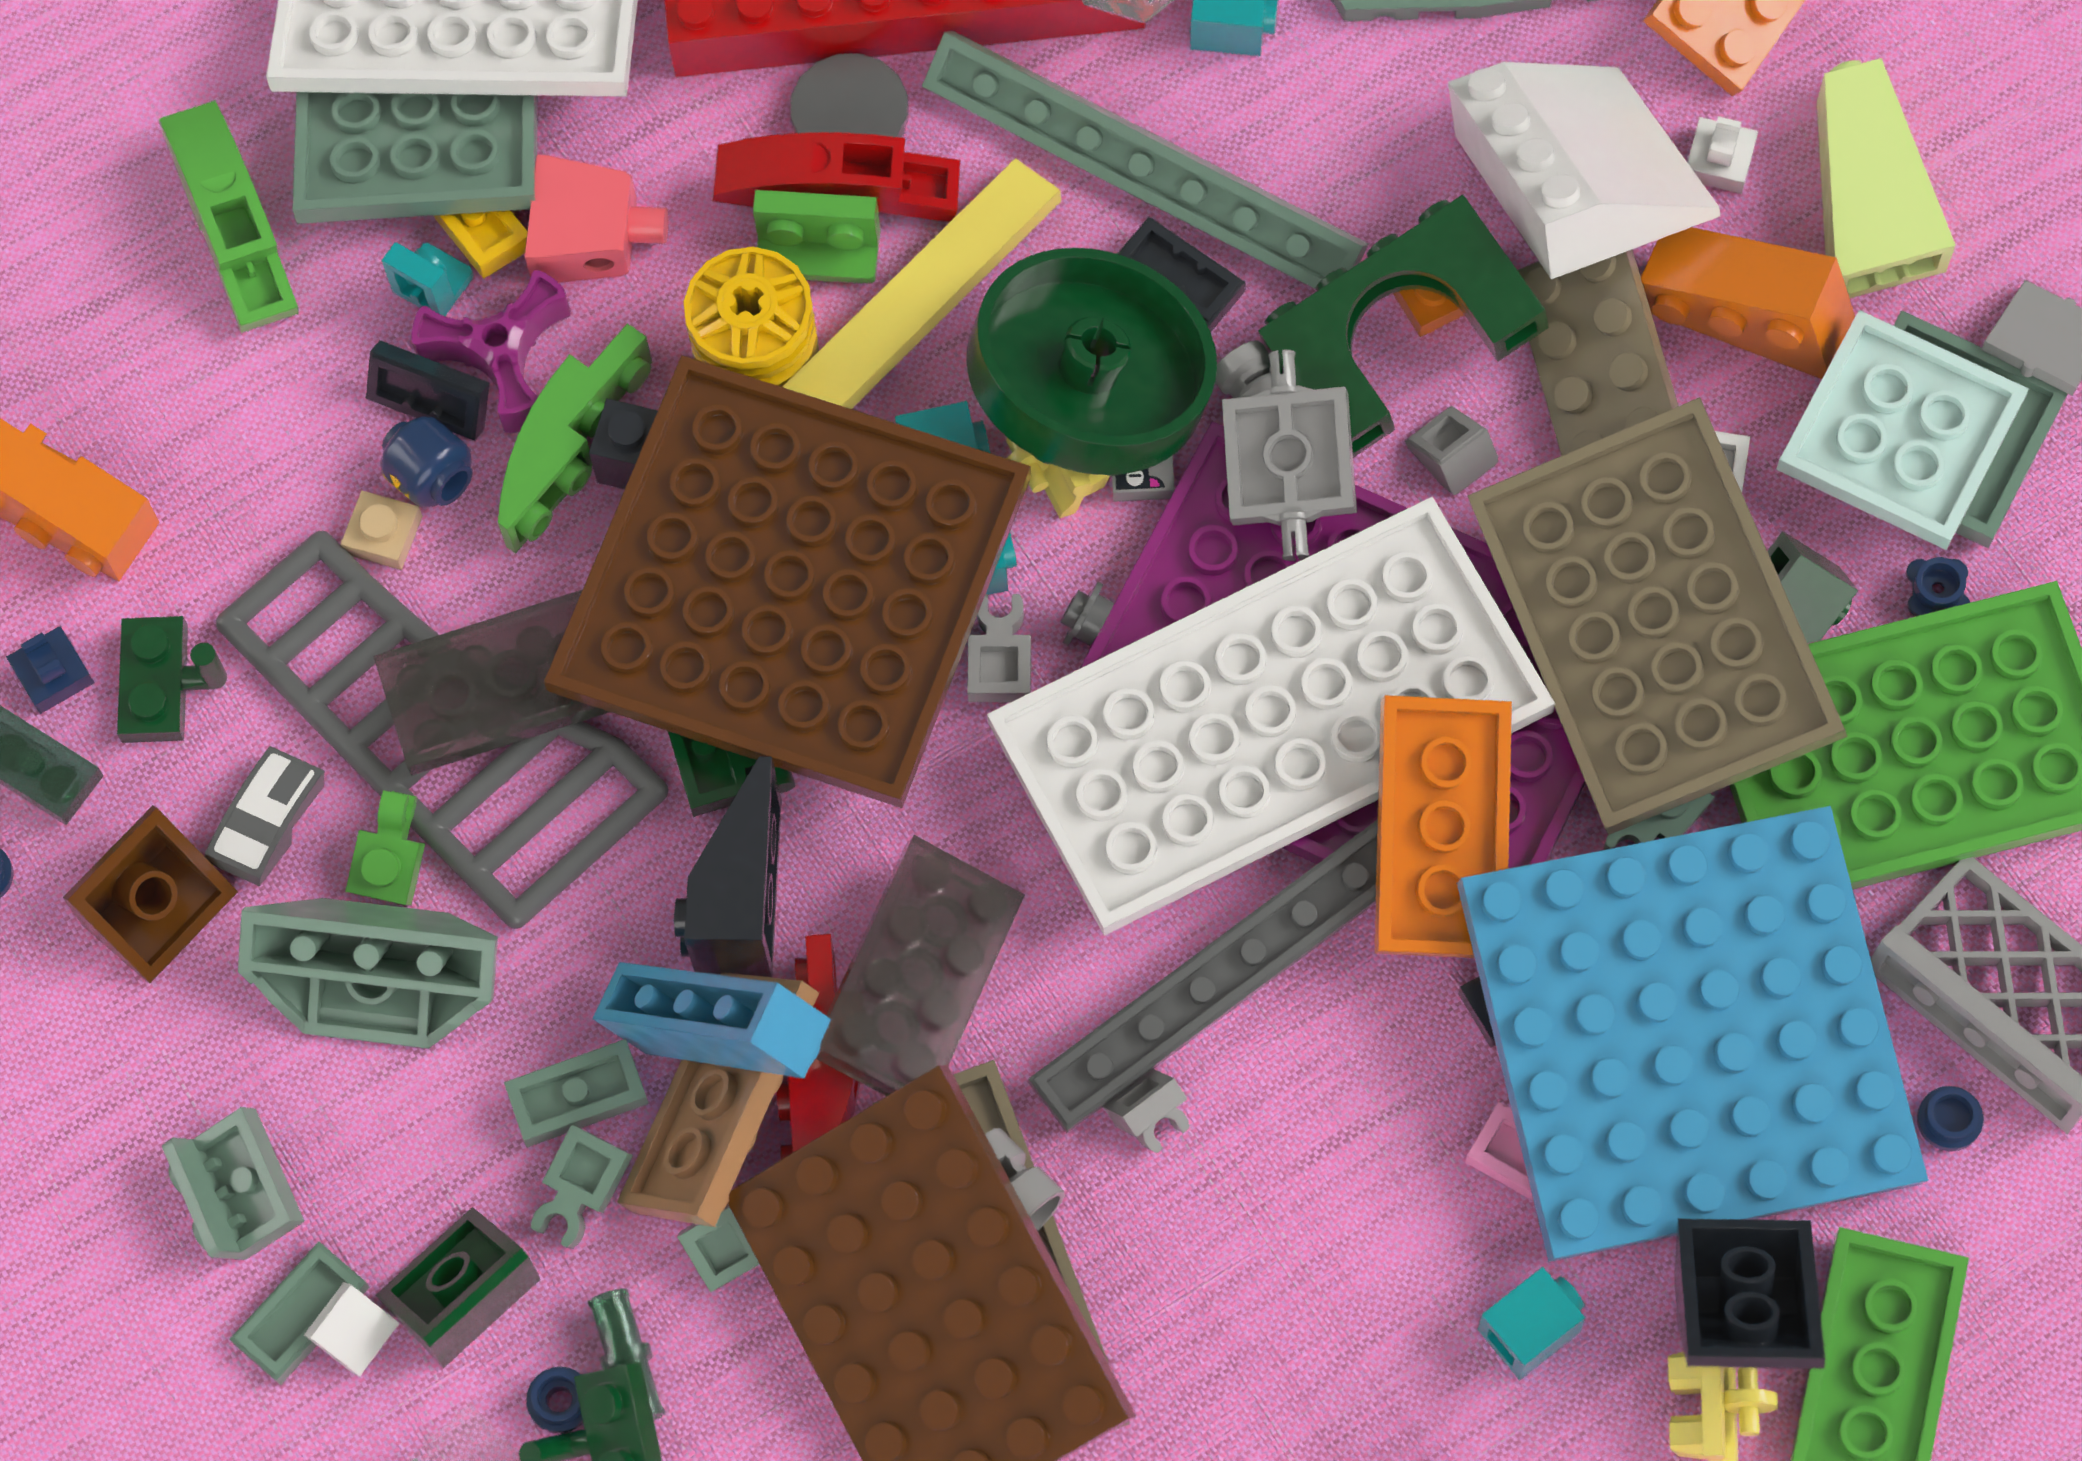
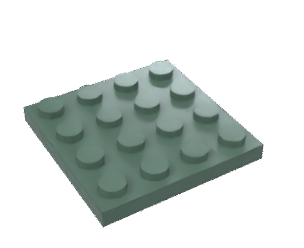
[292,92,538,224]

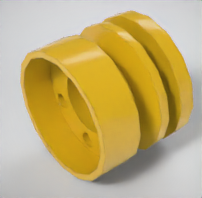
[683,247,819,387]

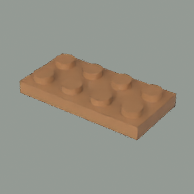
[617,972,819,1227]

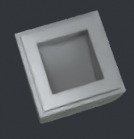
[1405,406,1498,495]

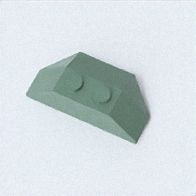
[238,898,498,1049]

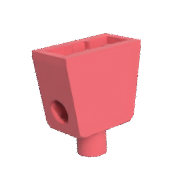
[525,154,668,283]

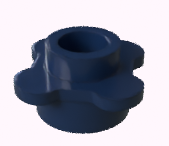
[1906,557,1970,616]

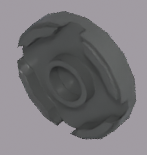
[791,54,909,138]

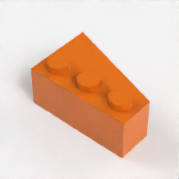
[1641,227,1855,379]
[0,418,160,582]

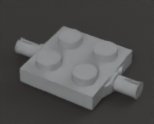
[1222,350,1357,561]

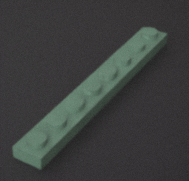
[922,31,1369,289]

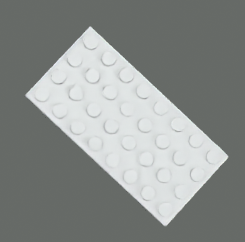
[987,496,1555,936]

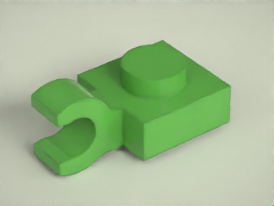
[345,790,425,905]

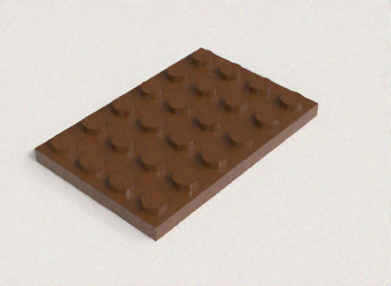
[728,1065,1137,1461]

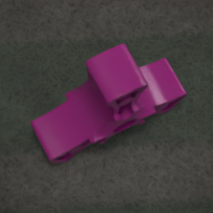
[411,270,571,433]

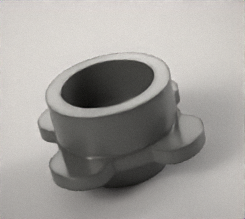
[1060,582,1114,646]

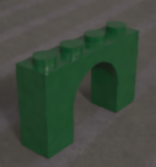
[1258,194,1549,458]

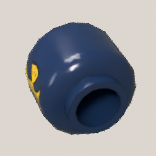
[380,417,473,507]

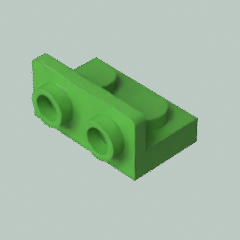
[753,190,881,284]

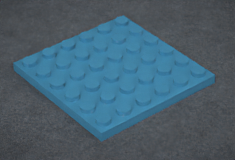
[1457,806,1929,1262]

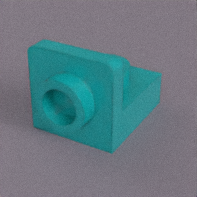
[381,242,474,316]

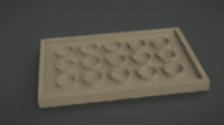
[1467,397,1847,835]

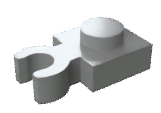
[967,594,1031,702]

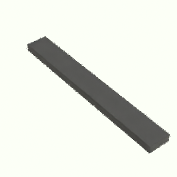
[1028,820,1378,1133]

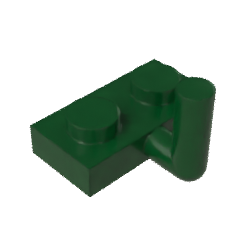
[117,616,227,743]
[519,1361,662,1461]

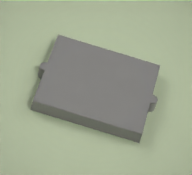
[1981,280,2082,396]

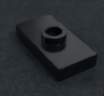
[1117,217,1246,332]
[366,340,490,441]

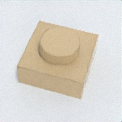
[340,490,423,570]

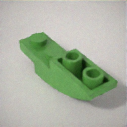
[158,100,298,333]
[498,323,653,554]

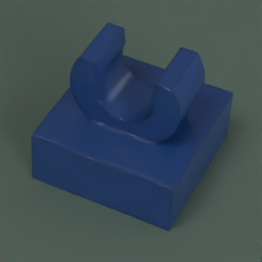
[6,626,94,714]

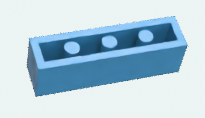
[592,962,831,1078]

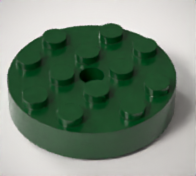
[966,248,1217,476]

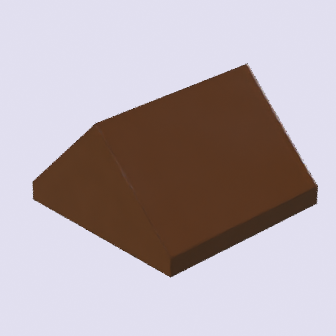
[63,805,238,983]

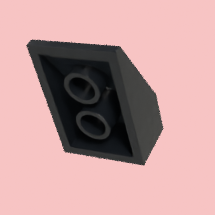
[674,756,782,978]
[1674,1219,1826,1369]

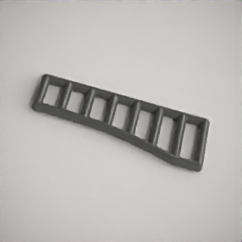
[216,531,669,929]

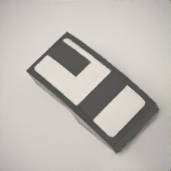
[205,746,325,887]

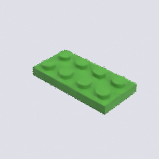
[1790,1227,1969,1461]

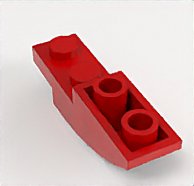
[712,132,961,223]
[777,934,865,1160]

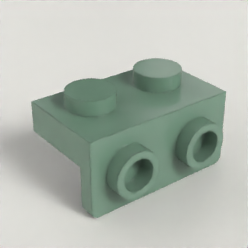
[162,1107,305,1260]

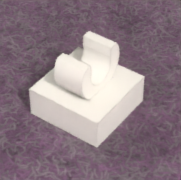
[1687,116,1758,194]

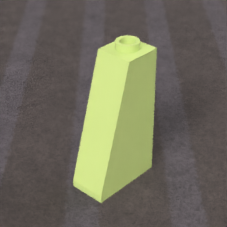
[1817,58,1956,298]

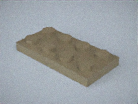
[1518,249,1679,456]

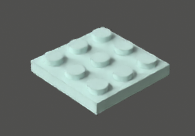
[1776,310,2029,550]

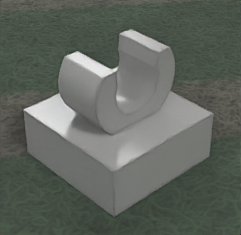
[1103,1069,1189,1153]

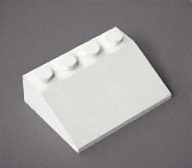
[1448,62,1720,279]

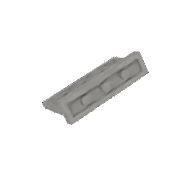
[1871,857,2082,1134]

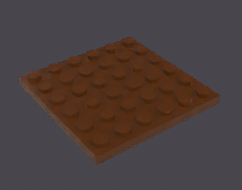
[544,355,1031,808]

